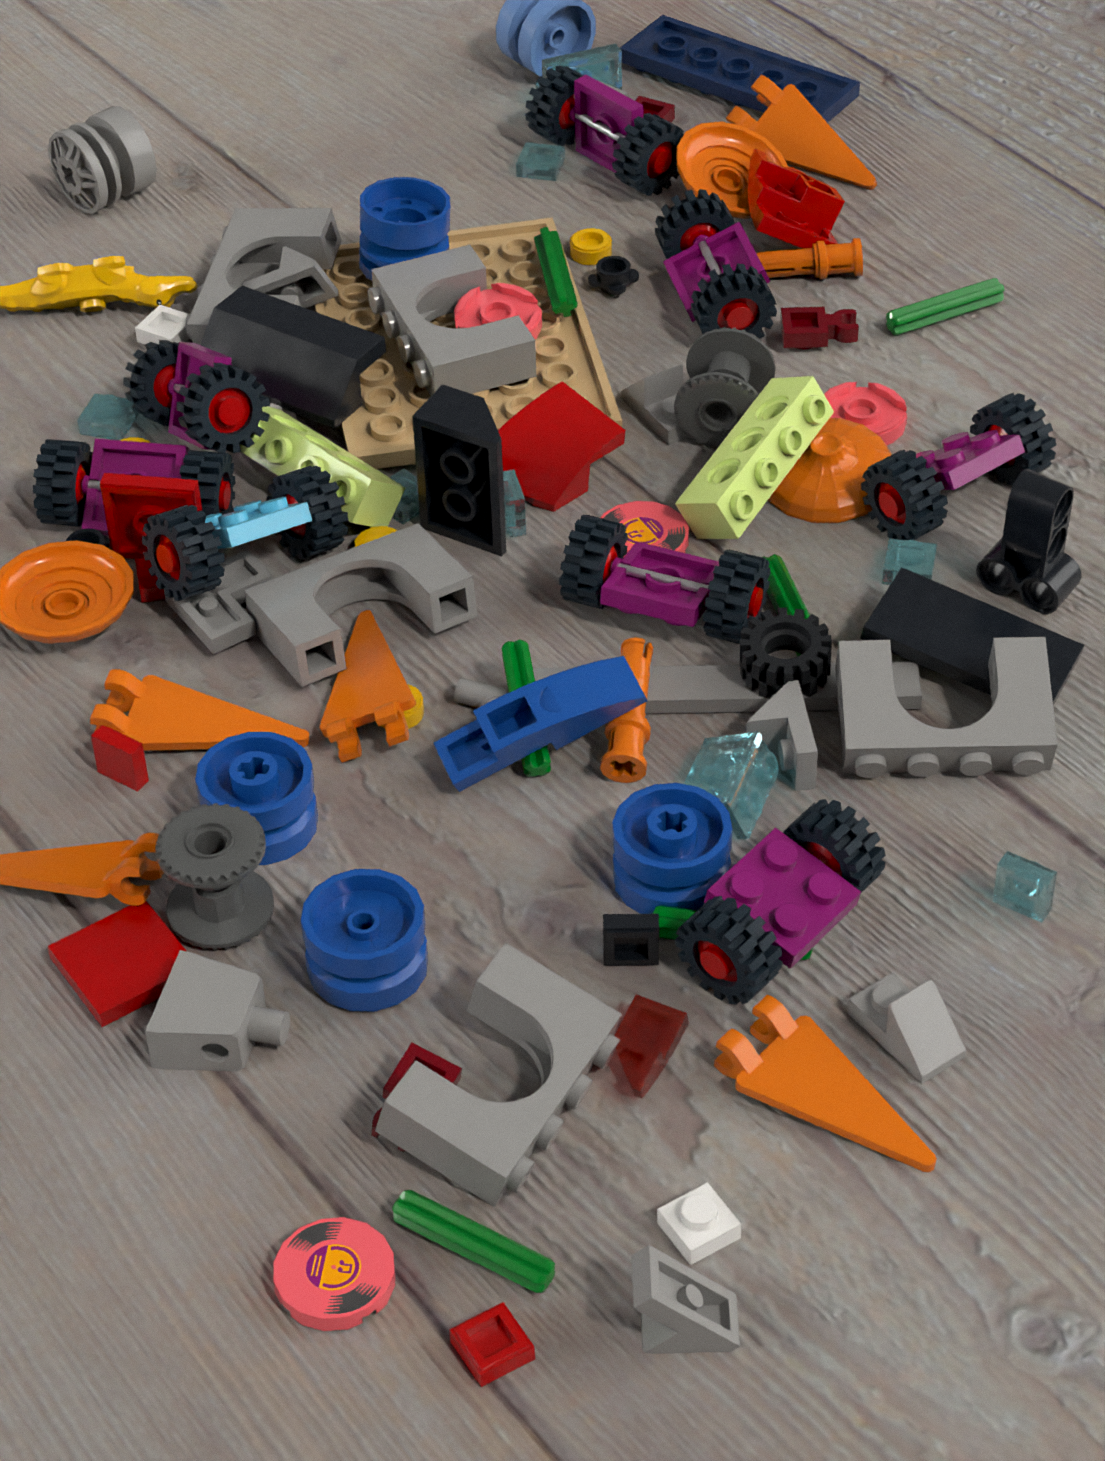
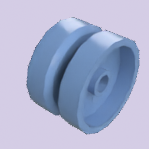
[496,0,596,78]

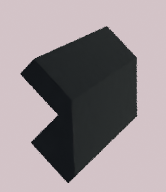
[200,286,386,428]

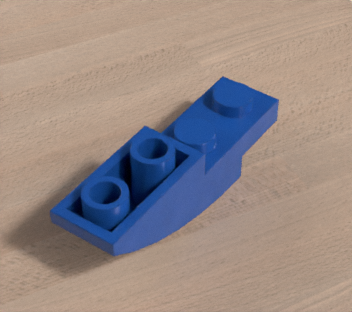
[434,656,648,792]

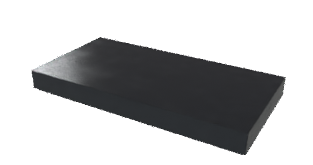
[860,567,1085,706]

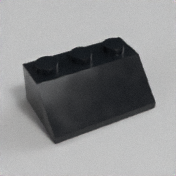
[412,384,507,557]

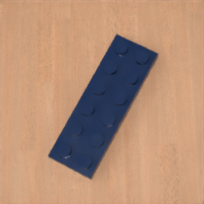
[619,15,860,123]

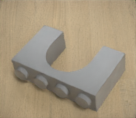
[185,208,342,345]
[367,245,537,396]
[244,523,478,687]
[835,637,1057,778]
[375,943,622,1207]

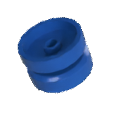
[195,732,318,865]
[612,783,732,914]
[301,869,428,1012]

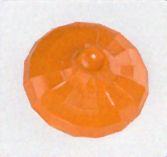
[676,121,788,219]
[768,418,892,523]
[0,540,134,644]

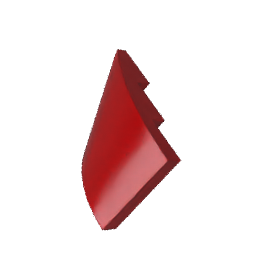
[748,149,845,248]
[498,381,626,512]

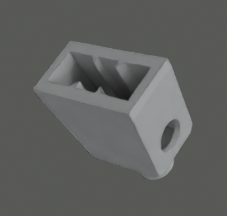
[145,950,290,1071]

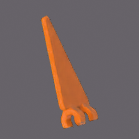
[726,74,877,190]
[319,610,416,763]
[90,669,309,751]
[0,833,164,906]
[714,995,937,1172]

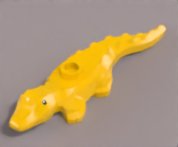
[0,256,197,312]

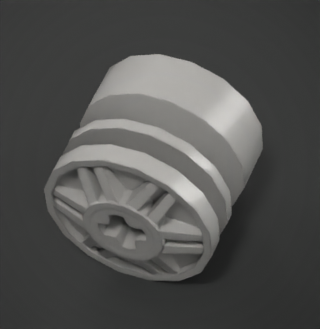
[48,106,157,214]

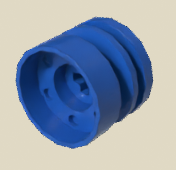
[359,177,451,280]

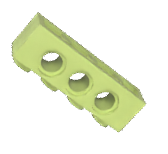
[675,376,834,539]
[239,406,406,527]

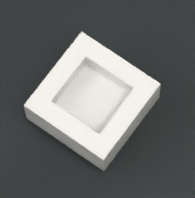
[135,305,189,344]
[657,1182,741,1265]

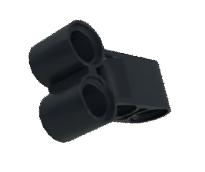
[976,469,1082,615]

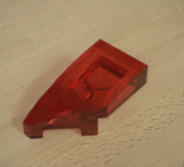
[614,994,689,1099]

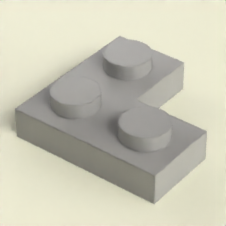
[164,549,272,654]

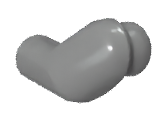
[454,678,507,708]

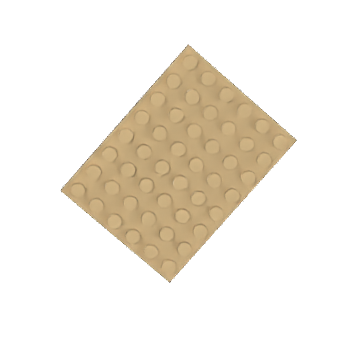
[313,217,622,470]

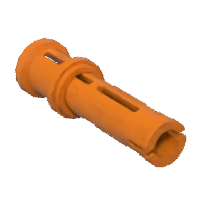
[756,238,863,279]
[600,637,653,783]

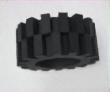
[740,608,832,699]

